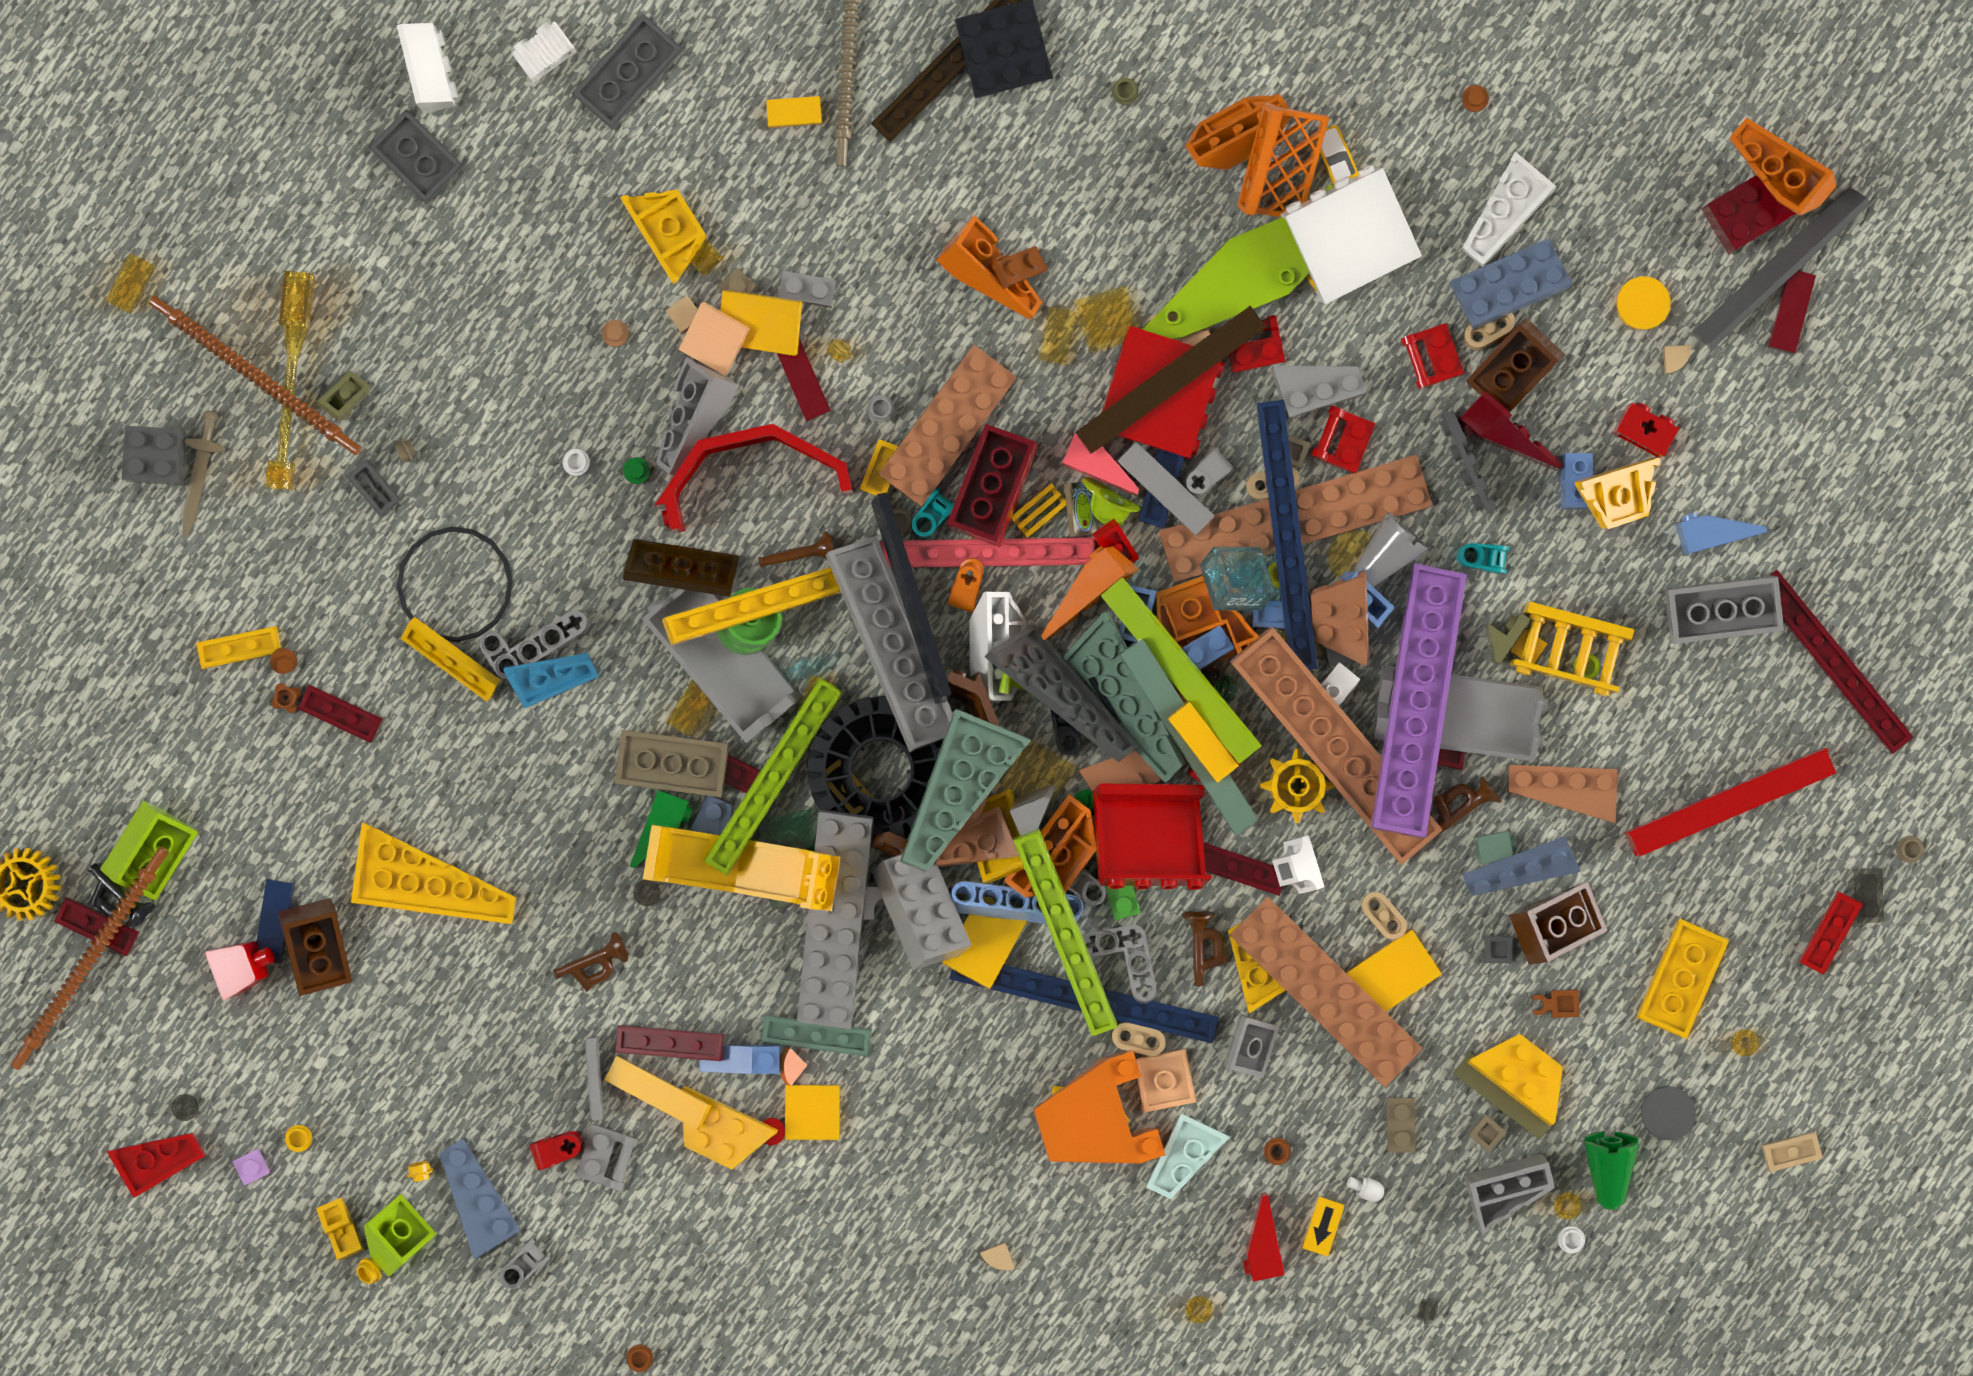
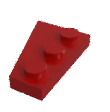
[107,1132,206,1198]

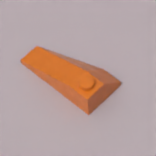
[1729,117,1836,216]
[936,215,1042,320]
[1041,546,1139,640]

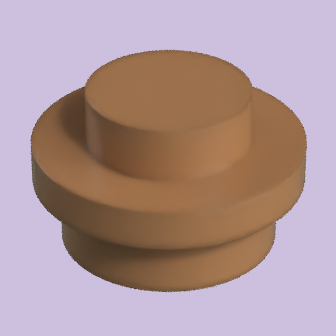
[602,320,629,347]

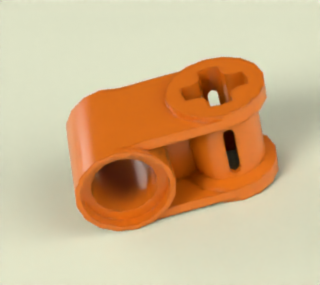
[947,557,984,613]

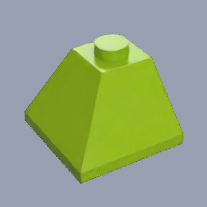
[364,1194,436,1277]

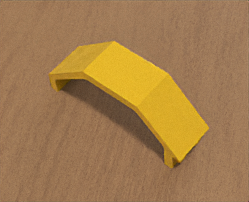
[643,825,841,912]

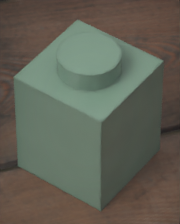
[1473,831,1517,864]

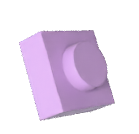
[232,1148,270,1186]

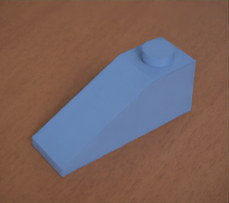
[1675,512,1767,555]
[700,1044,781,1074]

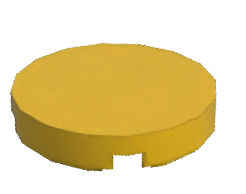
[1616,276,1671,330]

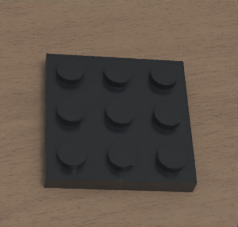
[954,0,1053,99]

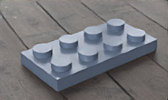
[1450,238,1572,330]

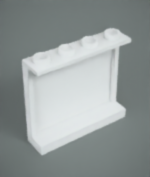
[1280,165,1422,304]

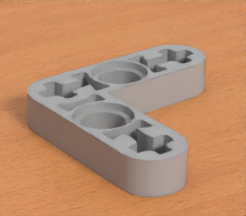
[1082,925,1156,1003]

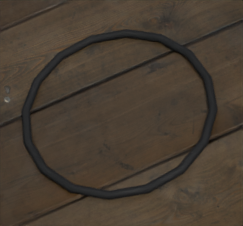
[397,526,513,642]

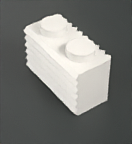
[512,22,577,83]

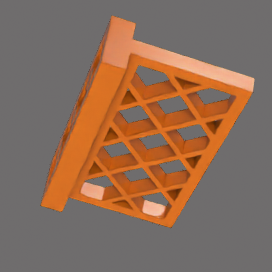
[1237,102,1330,217]

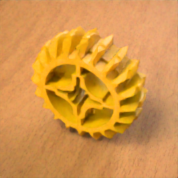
[0,848,62,921]

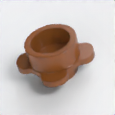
[271,683,302,713]

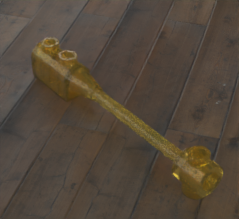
[265,271,315,491]

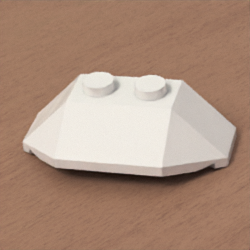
[969,592,1026,701]

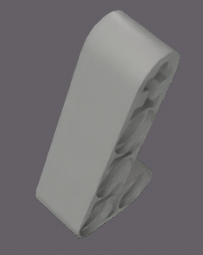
[479,611,590,679]

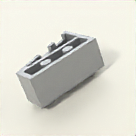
[1270,366,1367,420]
[1464,1154,1555,1235]

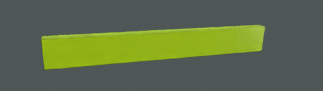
[1101,577,1262,764]
[704,678,843,875]
[1013,829,1118,1036]

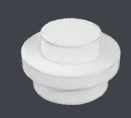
[563,449,590,476]
[1557,1226,1585,1253]

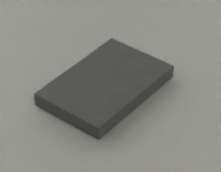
[369,109,464,204]

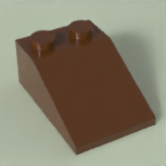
[1466,318,1565,412]
[1509,881,1608,965]
[277,898,352,996]

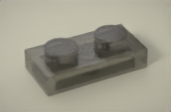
[1853,868,1884,923]

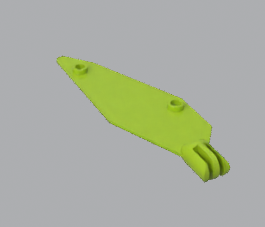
[1143,183,1334,339]

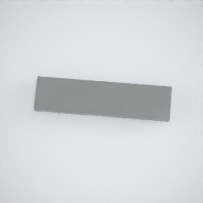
[1117,442,1214,536]

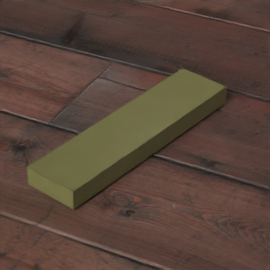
[1453,1052,1550,1139]

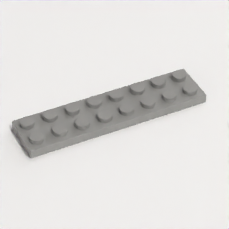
[825,536,953,752]
[797,810,874,1029]

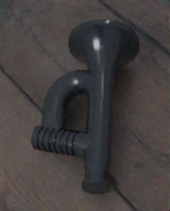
[88,863,155,928]

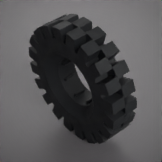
[807,696,943,840]

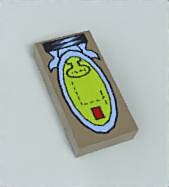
[1064,482,1097,537]

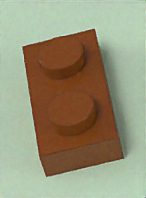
[992,246,1048,289]

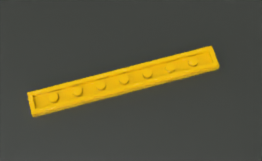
[662,567,841,646]

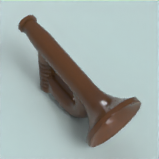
[758,531,834,567]
[1433,776,1502,837]
[1182,911,1227,987]
[553,932,628,992]

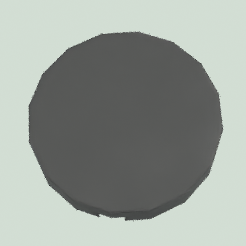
[1641,1086,1696,1140]

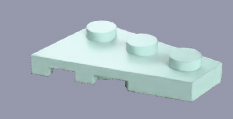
[1146,1113,1230,1199]

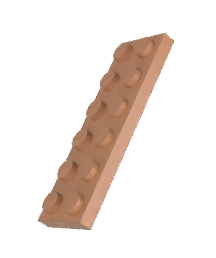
[878,345,1017,507]

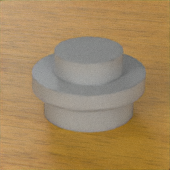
[867,395,894,422]

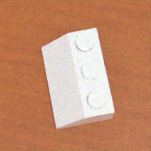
[397,23,458,114]

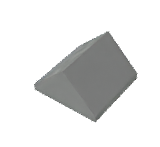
[1010,785,1056,835]
[1223,1014,1280,1078]

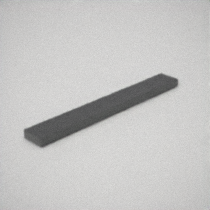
[1693,187,1870,349]

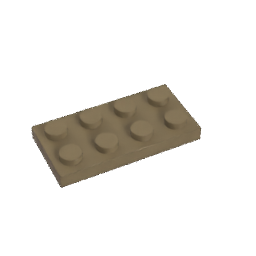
[615,730,730,797]

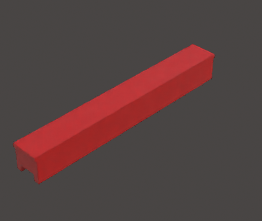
[1623,748,1836,857]

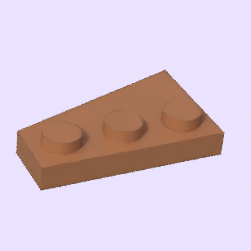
[935,806,1019,867]

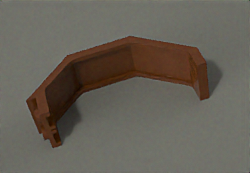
[871,670,1000,857]

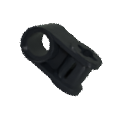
[1051,710,1081,756]

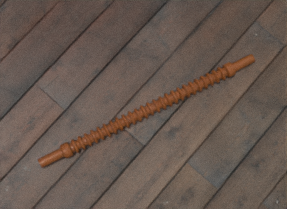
[149,296,362,456]

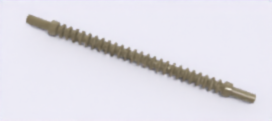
[835,0,860,167]

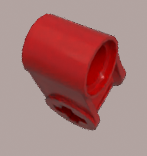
[529,1131,584,1171]

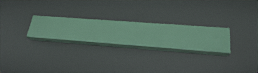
[1119,639,1258,835]

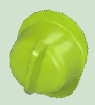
[1082,477,1140,527]

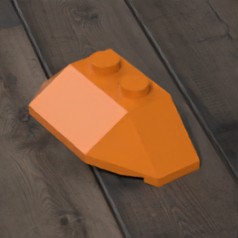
[1185,94,1291,170]
[1004,794,1097,898]

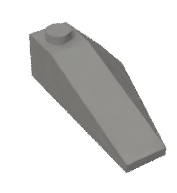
[656,357,738,476]

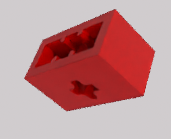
[1612,402,1679,458]

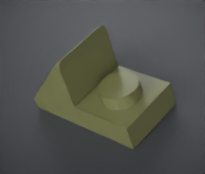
[317,370,371,420]
[1485,613,1531,665]

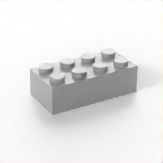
[1665,575,1784,644]
[872,855,972,971]

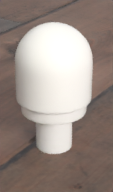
[1347,1177,1384,1202]

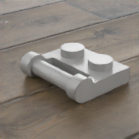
[576,1124,639,1191]

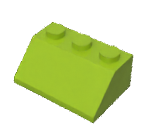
[100,800,198,901]

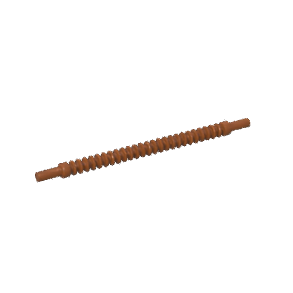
[11,846,169,1070]

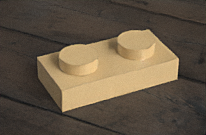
[1761,1131,1823,1172]

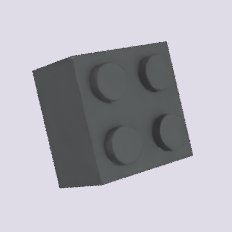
[121,426,186,486]

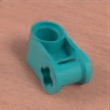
[912,487,955,539]
[1456,543,1510,574]

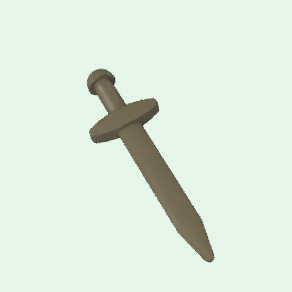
[183,410,225,537]

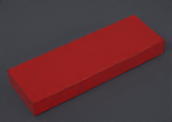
[1799,890,1863,975]

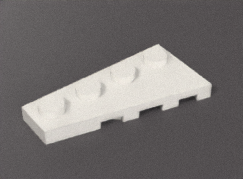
[1463,152,1556,267]

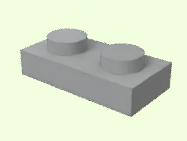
[778,271,836,308]

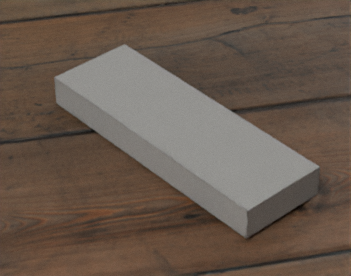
[585,1036,604,1120]

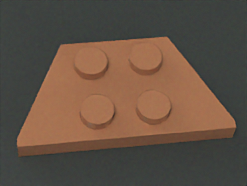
[1311,572,1369,665]

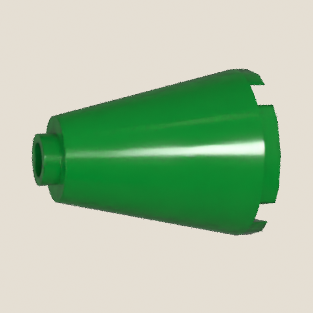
[1584,1131,1639,1210]

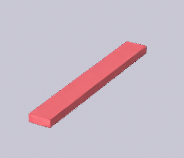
[879,537,1095,568]

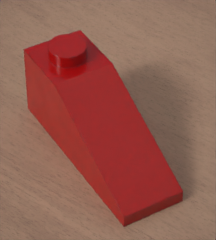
[1242,1192,1285,1282]

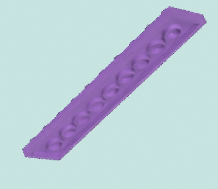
[1371,563,1467,839]

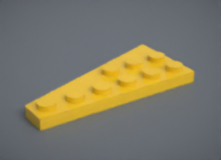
[351,822,517,924]

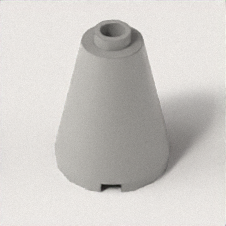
[1354,512,1428,587]

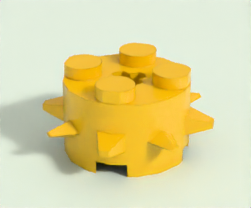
[1260,749,1335,823]

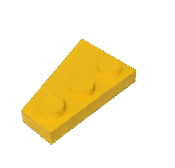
[1227,920,1285,1013]

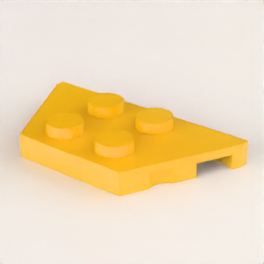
[620,190,707,285]
[1575,457,1660,529]
[1467,1034,1563,1126]
[682,1086,778,1169]

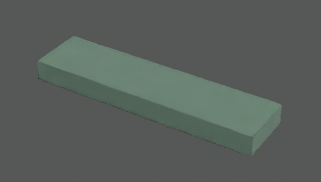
[761,1015,872,1057]

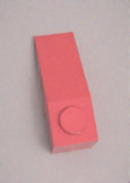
[1062,434,1139,496]

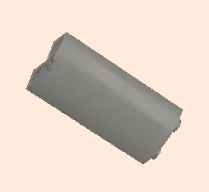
[642,589,803,743]
[1373,665,1548,761]

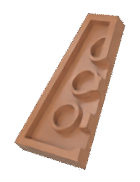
[1078,747,1187,791]
[1507,765,1618,823]

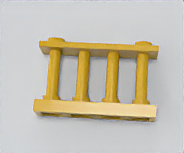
[1509,602,1635,697]

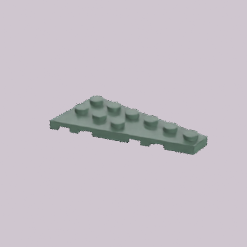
[1063,610,1186,783]
[900,709,1031,872]

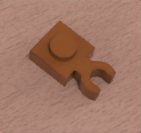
[1531,989,1580,1018]

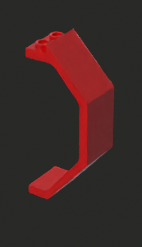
[654,424,854,533]

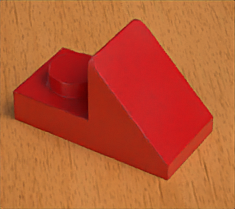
[1092,519,1139,563]

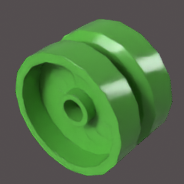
[717,588,782,655]

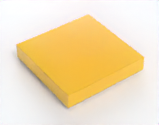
[785,1085,840,1140]

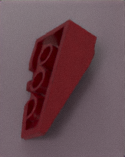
[1458,391,1563,471]

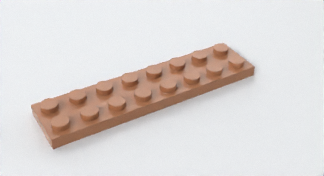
[1229,896,1423,1087]

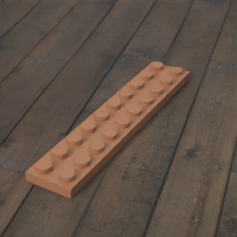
[1158,455,1432,583]
[1230,626,1442,865]

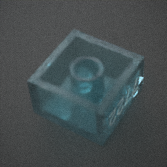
[1200,547,1275,610]

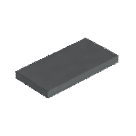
[572,14,683,130]

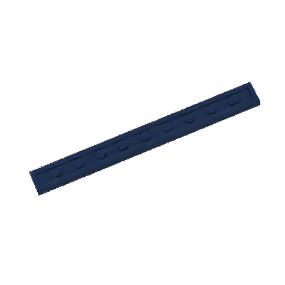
[1256,400,1318,670]
[949,964,1219,1043]

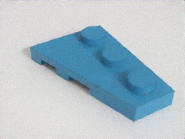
[503,653,599,708]

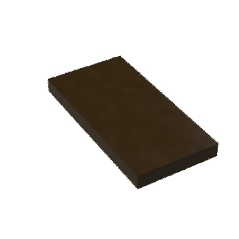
[623,539,739,597]

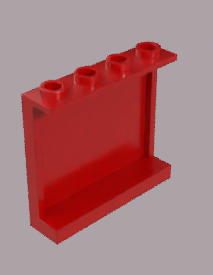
[1101,326,1225,460]
[1092,783,1212,890]

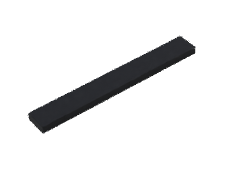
[871,492,952,704]

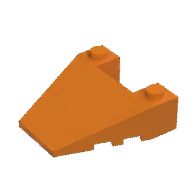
[1156,574,1259,703]
[1033,1050,1165,1164]

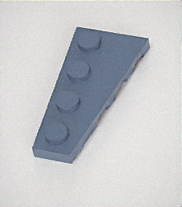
[1463,836,1581,896]
[439,1138,521,1259]

